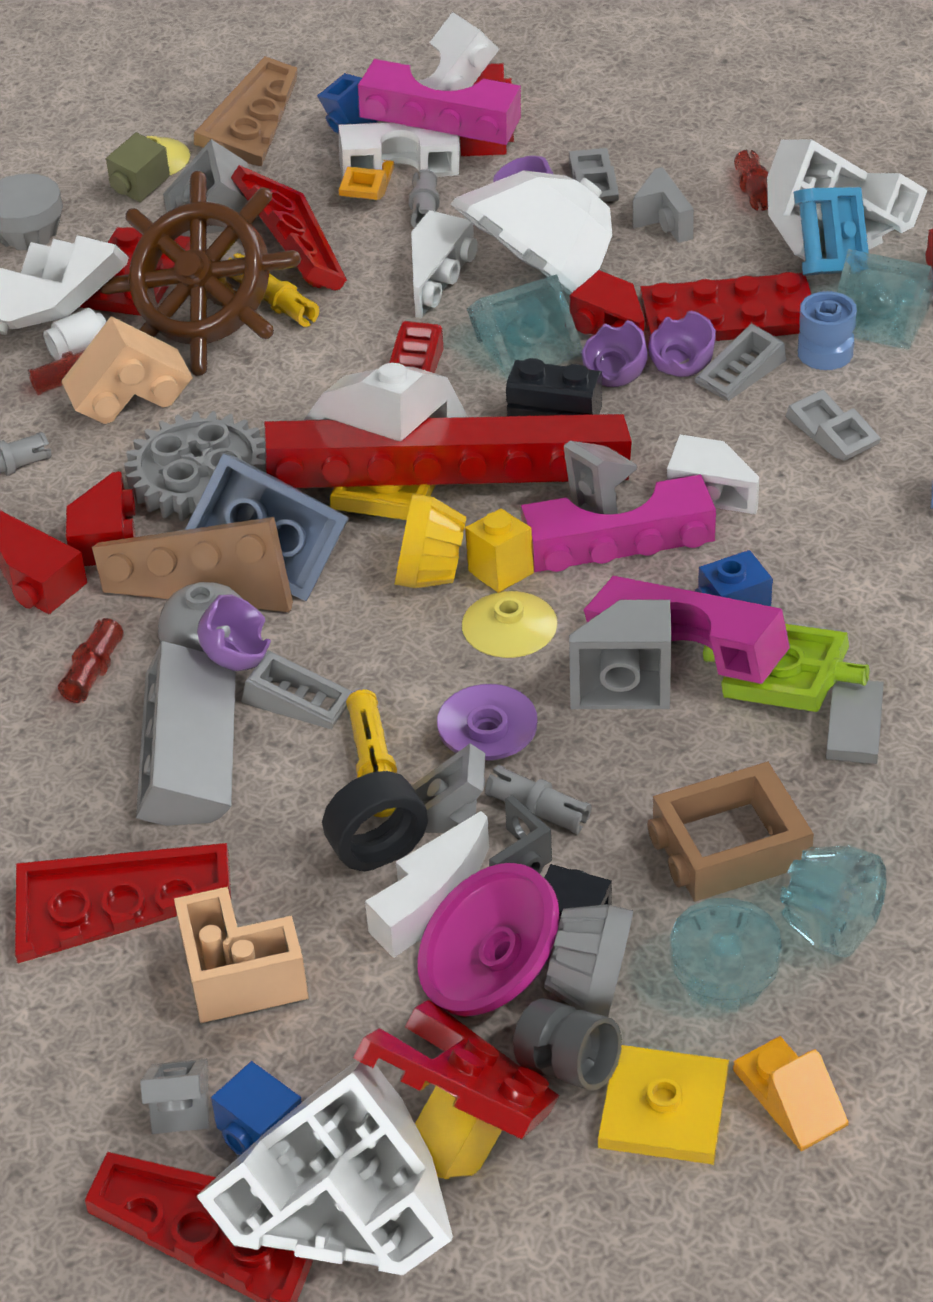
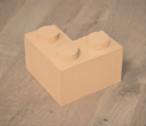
[61,316,193,424]
[174,887,309,1023]

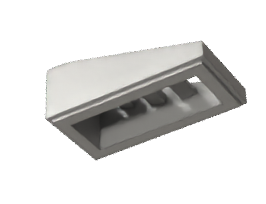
[695,323,786,401]
[241,650,353,730]

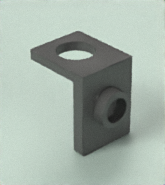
[489,795,552,874]

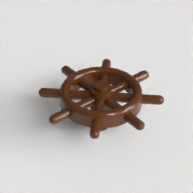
[99,171,301,376]

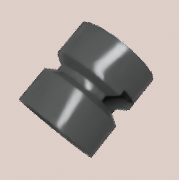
[513,998,622,1091]

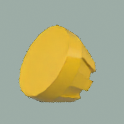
[394,493,467,588]

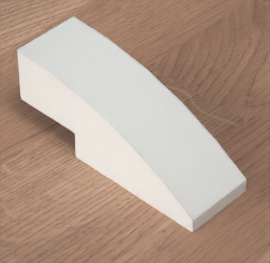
[365,811,489,958]

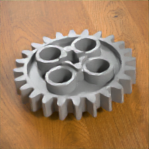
[124,411,266,521]

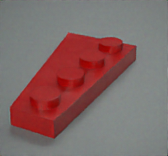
[85,1151,314,1302]

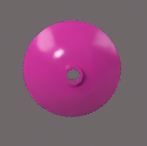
[418,863,559,1016]

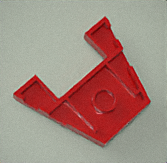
[353,1000,560,1139]

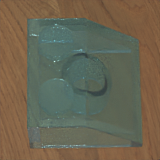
[837,249,933,350]
[466,274,583,379]

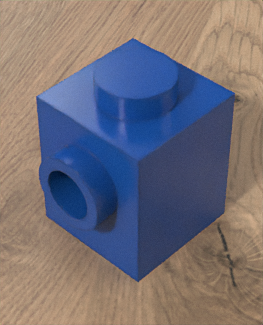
[317,73,378,134]
[695,550,773,606]
[211,1061,302,1156]

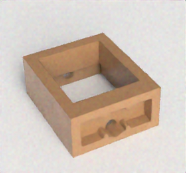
[647,761,814,902]

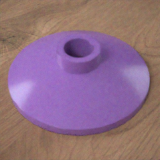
[437,684,538,760]

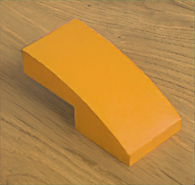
[339,160,394,200]

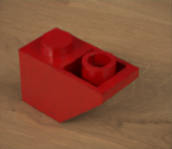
[570,270,644,335]
[66,471,136,566]

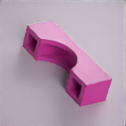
[358,59,521,145]
[521,474,716,573]
[584,576,790,684]

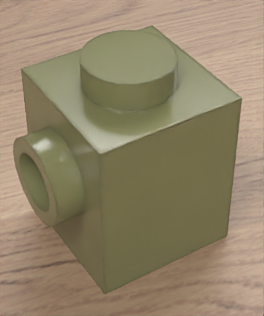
[105,132,170,202]

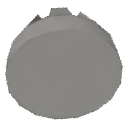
[0,174,63,250]
[544,904,633,1017]

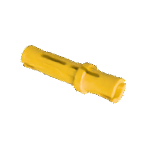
[228,253,320,327]
[346,689,397,817]

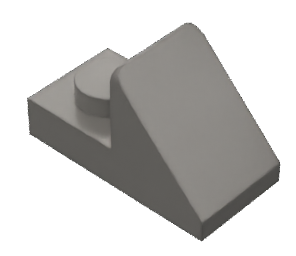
[633,167,694,243]
[564,441,638,514]
[412,743,486,833]
[140,1059,209,1134]

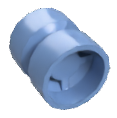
[798,291,857,370]

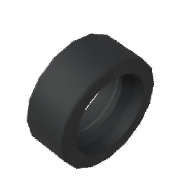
[322,771,428,872]

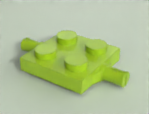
[703,624,870,712]

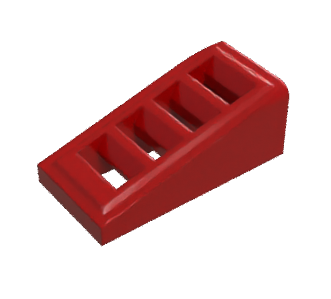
[389,321,444,373]

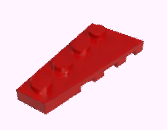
[231,165,347,291]
[15,843,231,963]

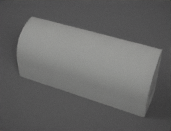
[136,641,236,826]

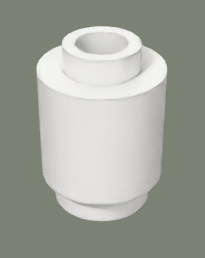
[44,308,106,362]

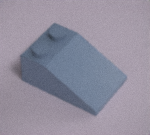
[185,453,349,601]

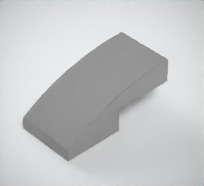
[569,148,619,202]
[785,389,881,461]
[826,681,884,764]

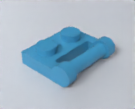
[793,187,871,276]

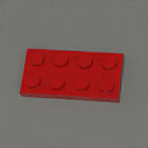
[640,272,811,341]

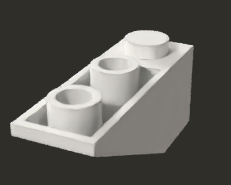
[411,210,478,318]

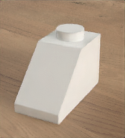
[667,435,759,514]

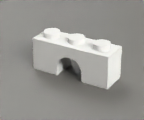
[416,12,499,91]
[339,122,459,179]

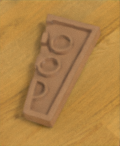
[194,56,297,167]
[92,517,293,612]

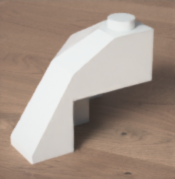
[767,139,927,260]
[451,170,612,295]
[0,235,129,335]
[304,363,468,442]
[197,1061,453,1275]

